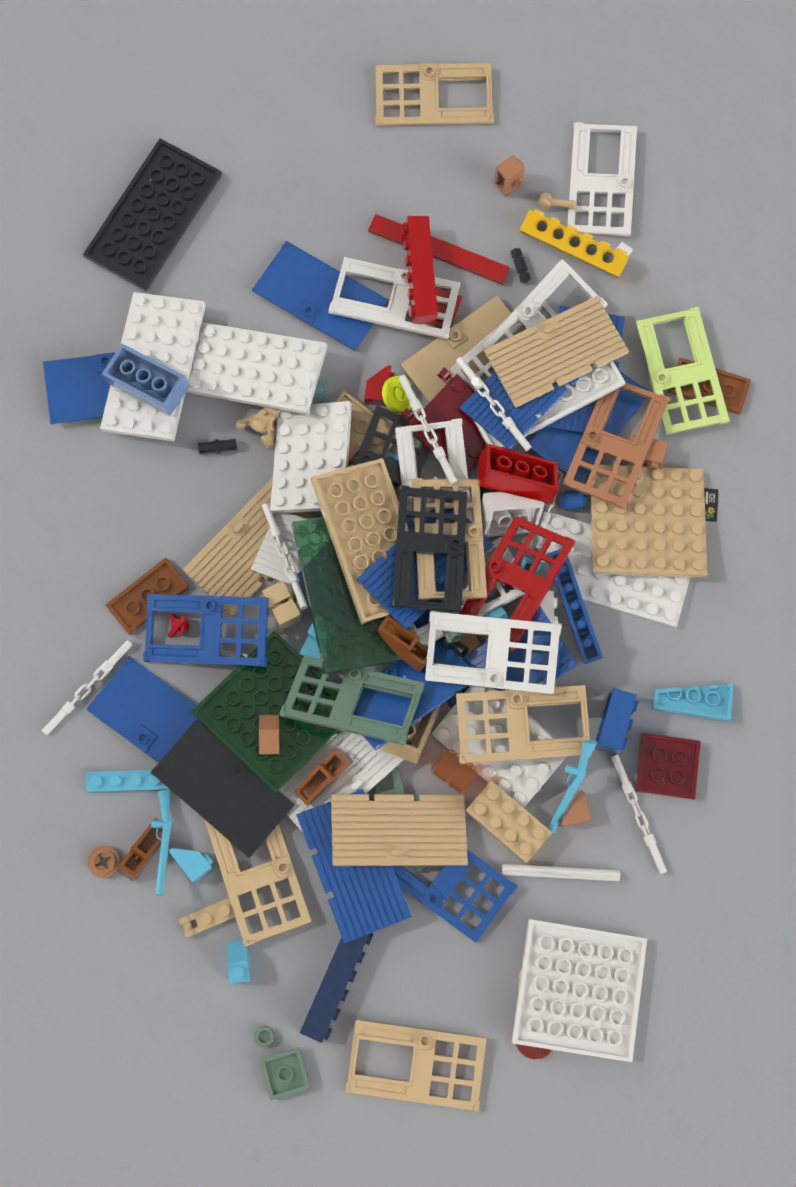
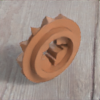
[88,846,120,878]

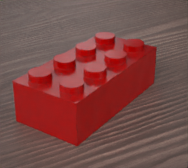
[478,443,559,505]

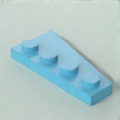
[652,683,734,722]

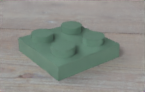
[260,1047,310,1100]

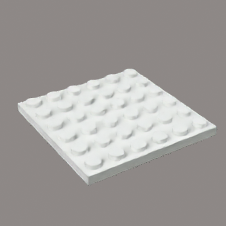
[511,919,647,1062]

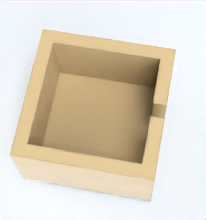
[262,580,304,632]

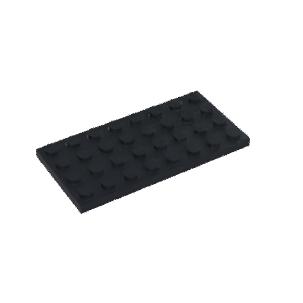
[83,138,222,291]

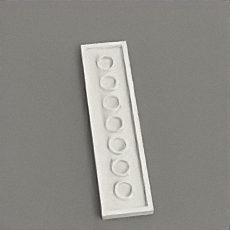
[474,361,625,448]

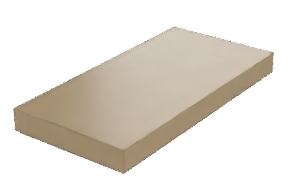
[335,390,396,455]

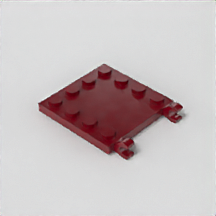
[400,367,486,473]

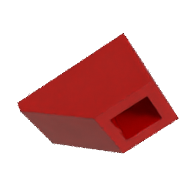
[364,365,395,407]

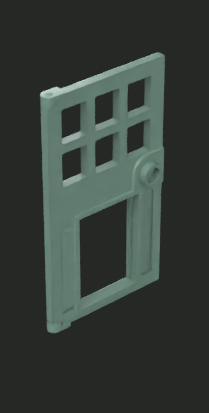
[280,656,425,745]

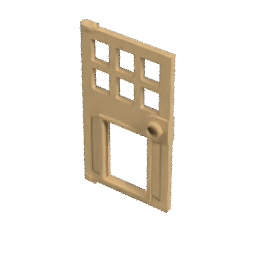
[375,63,494,126]
[411,478,487,601]
[456,685,593,764]
[204,820,311,947]
[345,1019,487,1112]

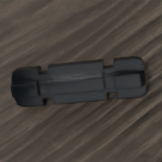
[511,248,531,283]

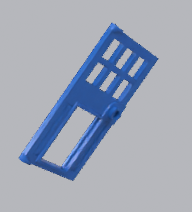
[143,594,269,667]
[393,849,518,943]

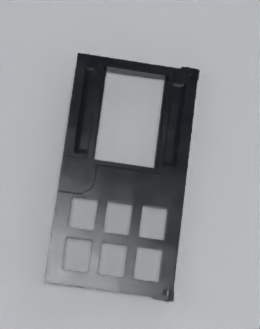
[353,406,429,502]
[391,486,467,612]

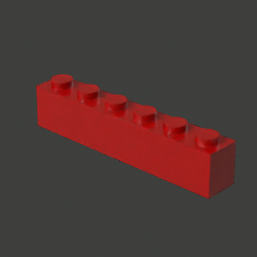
[402,216,438,324]

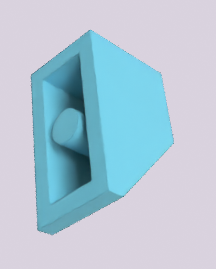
[169,848,213,883]
[227,940,252,984]

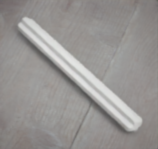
[502,864,620,881]

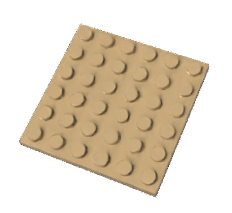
[590,465,708,578]

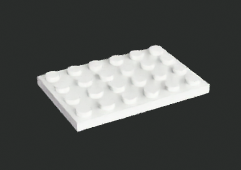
[270,401,352,514]
[431,685,566,808]

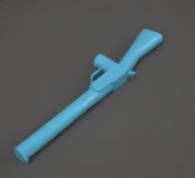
[548,740,597,833]
[151,789,174,896]

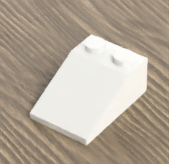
[481,492,545,537]

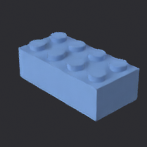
[101,344,190,416]

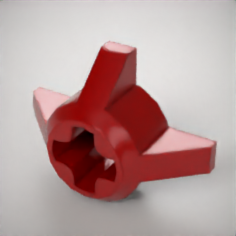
[168,613,190,638]

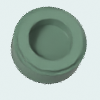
[254,1026,275,1047]

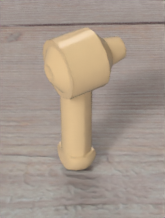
[538,193,577,209]

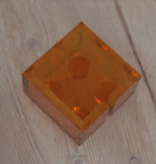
[431,749,478,795]

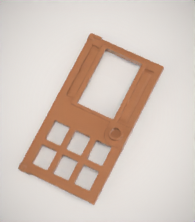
[563,383,670,509]

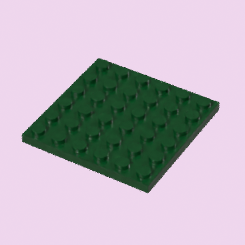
[191,631,339,794]

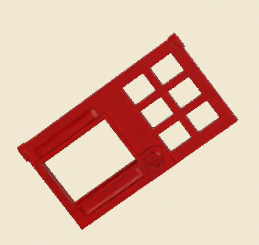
[459,516,576,652]

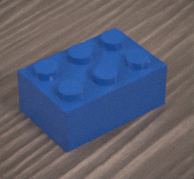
[594,688,639,755]

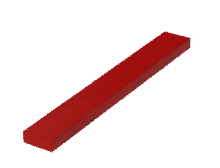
[368,214,510,285]

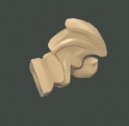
[236,407,280,449]

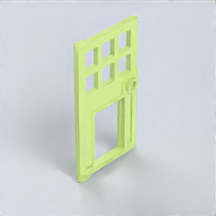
[636,307,730,435]

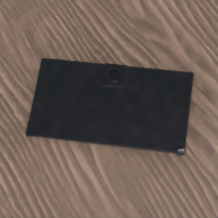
[150,719,295,858]

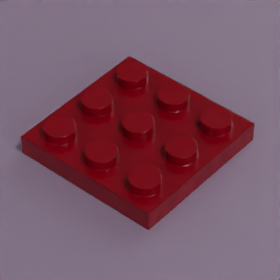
[635,733,701,800]

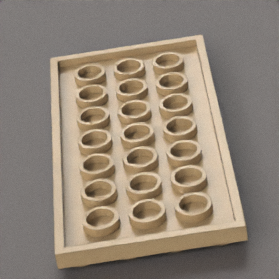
[310,458,409,624]

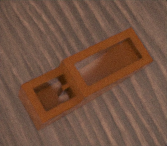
[377,615,428,673]
[294,748,353,806]
[117,818,162,882]

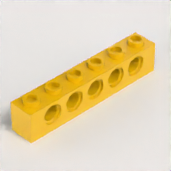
[520,209,629,279]

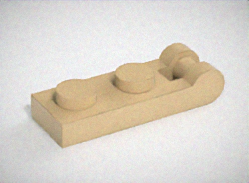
[178,898,235,938]

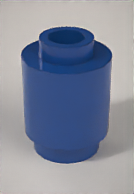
[560,491,587,510]

